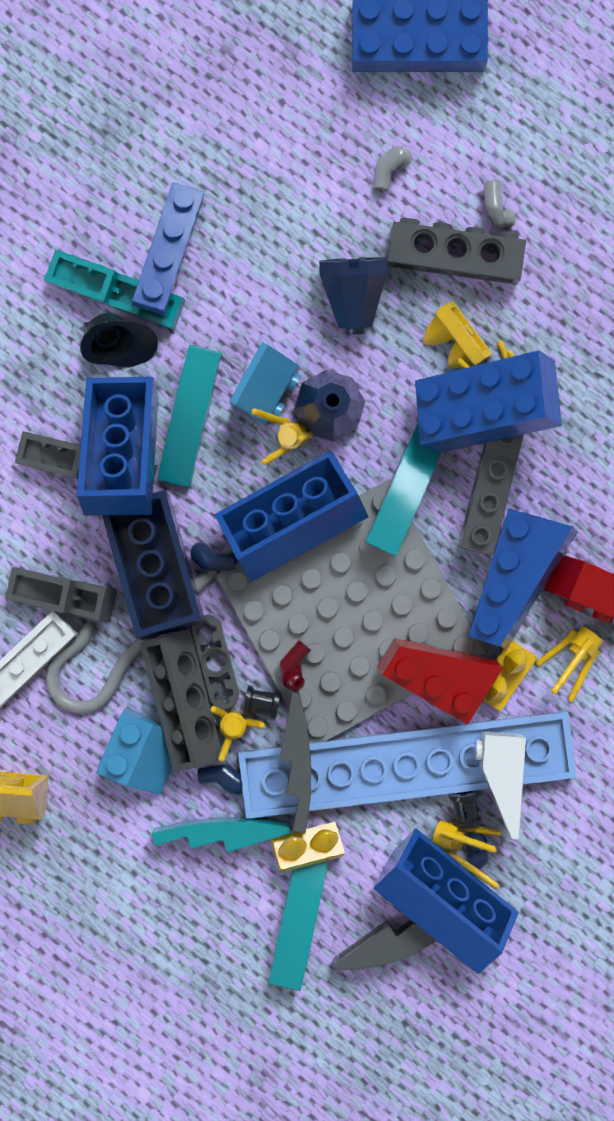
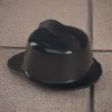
[80,313,158,367]

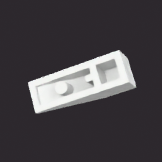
[475,732,526,839]

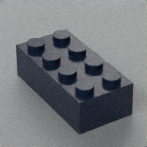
[102,490,206,641]

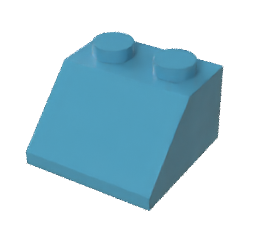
[229,342,301,426]
[96,708,172,795]

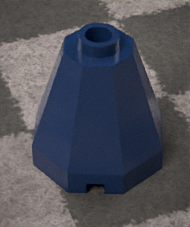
[319,257,387,335]
[294,370,365,442]

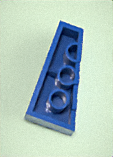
[468,508,578,649]

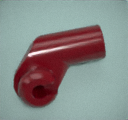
[279,640,311,691]

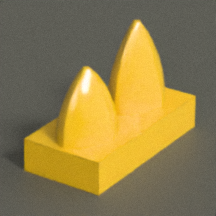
[423,301,493,369]
[484,640,538,712]
[271,822,345,873]

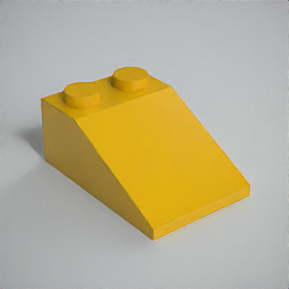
[0,771,49,824]

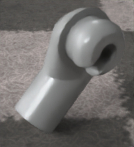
[373,146,412,191]
[484,180,515,230]

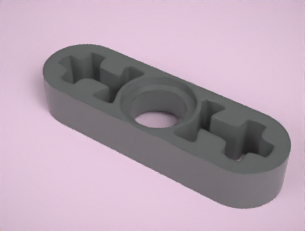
[192,615,239,709]

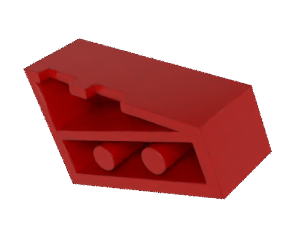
[543,555,614,625]
[377,638,504,725]

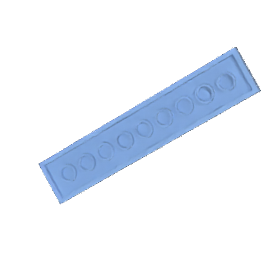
[238,711,576,819]

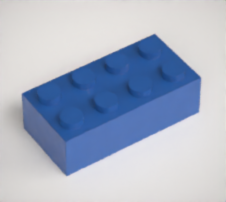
[352,0,488,72]
[415,350,562,453]
[77,377,159,516]
[214,450,369,582]
[373,828,519,974]

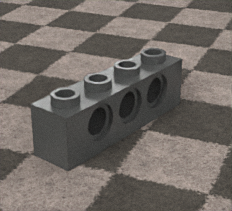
[387,218,526,285]
[457,435,524,556]
[140,629,221,772]

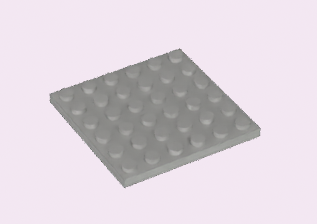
[215,479,485,743]

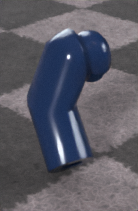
[190,542,235,571]
[197,764,243,795]
[466,833,488,870]

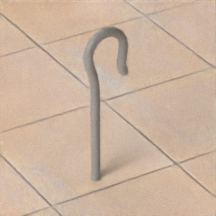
[45,545,235,714]

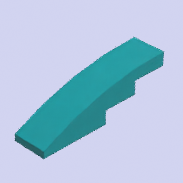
[44,249,186,331]
[157,344,222,487]
[364,424,441,557]
[151,817,291,852]
[268,861,328,991]

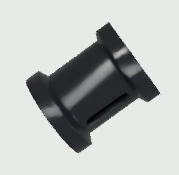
[243,685,281,720]
[449,790,482,829]

